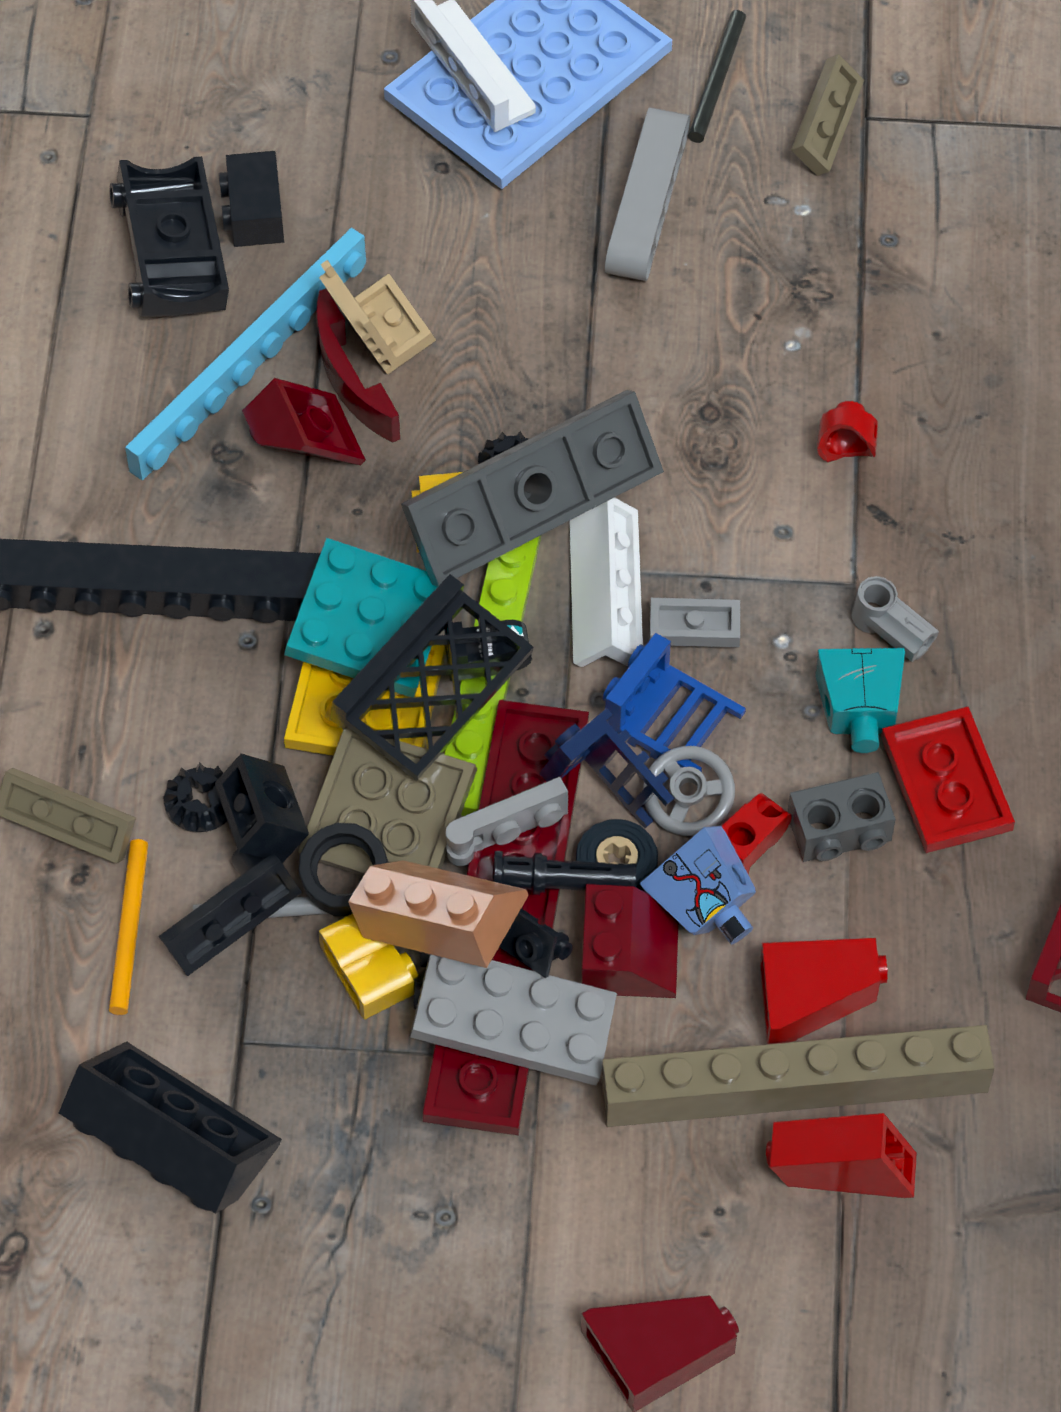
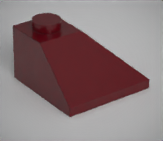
[242,378,366,466]

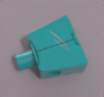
[815,648,905,753]

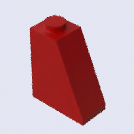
[760,938,888,1044]
[766,1113,917,1198]

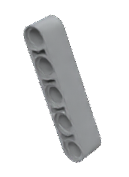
[605,107,690,281]

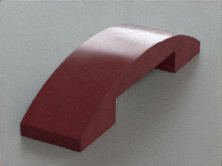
[317,288,400,443]

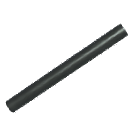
[688,10,746,143]

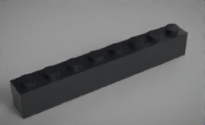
[0,539,321,623]

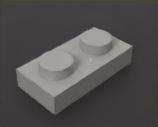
[650,598,740,647]

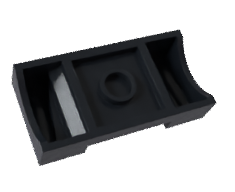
[109,156,229,317]

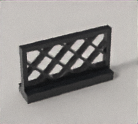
[330,574,534,781]

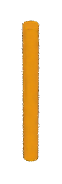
[109,839,148,1015]

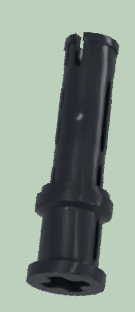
[493,851,636,895]

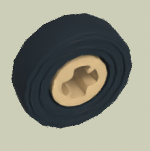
[576,819,658,891]

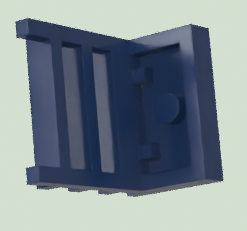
[539,708,674,828]

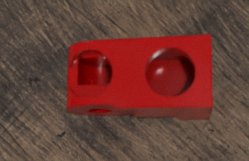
[722,793,792,875]

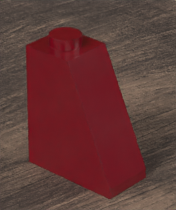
[581,1295,739,1412]

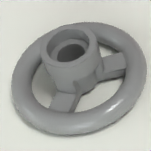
[643,746,735,836]

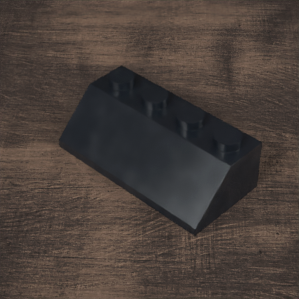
[58,1042,282,1214]

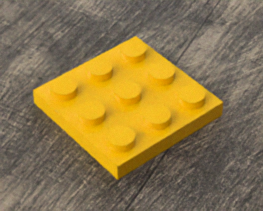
[284,645,446,756]

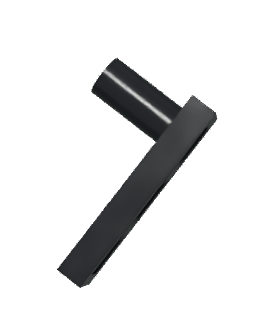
[158,849,302,976]

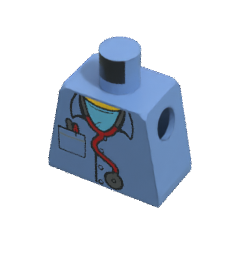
[640,826,756,945]

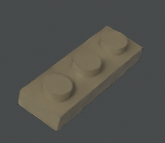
[791,54,864,176]
[0,768,136,864]

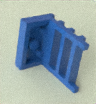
[603,633,746,772]

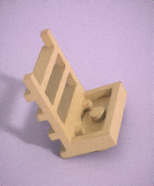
[319,260,436,375]

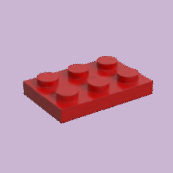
[881,706,1015,853]

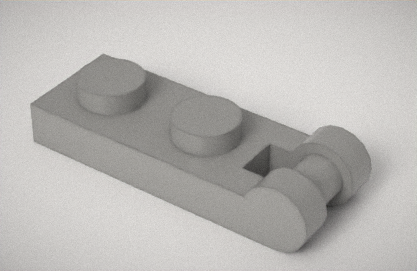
[446,777,568,866]

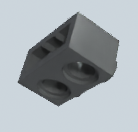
[788,772,896,862]

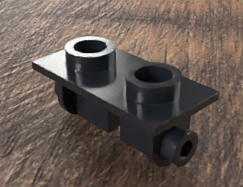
[499,908,573,978]

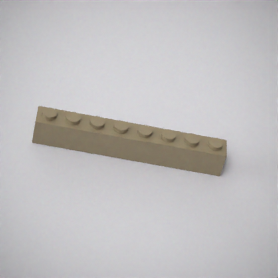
[602,1025,995,1127]

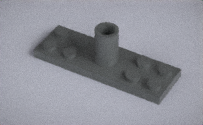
[401,390,664,587]

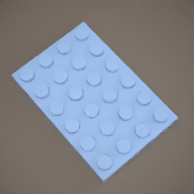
[384,0,672,189]

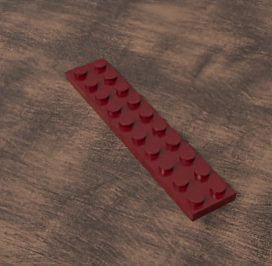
[423,700,589,1136]

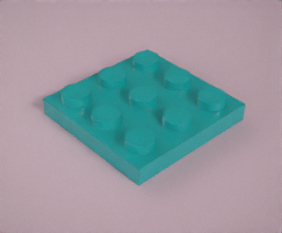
[284,537,437,698]

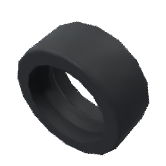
[299,823,389,917]

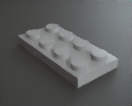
[410,954,617,1086]

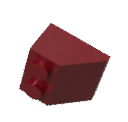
[582,884,679,998]

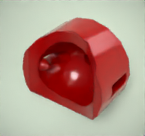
[817,401,878,462]

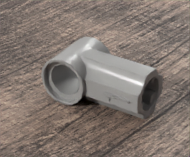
[851,576,939,662]

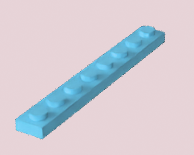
[125,227,366,481]

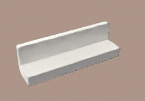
[411,0,536,132]
[570,497,643,667]

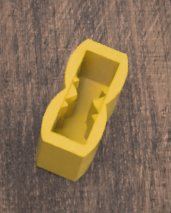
[319,914,418,1020]

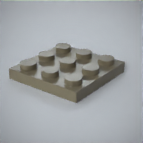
[298,727,477,876]

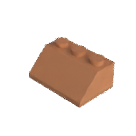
[348,860,529,968]

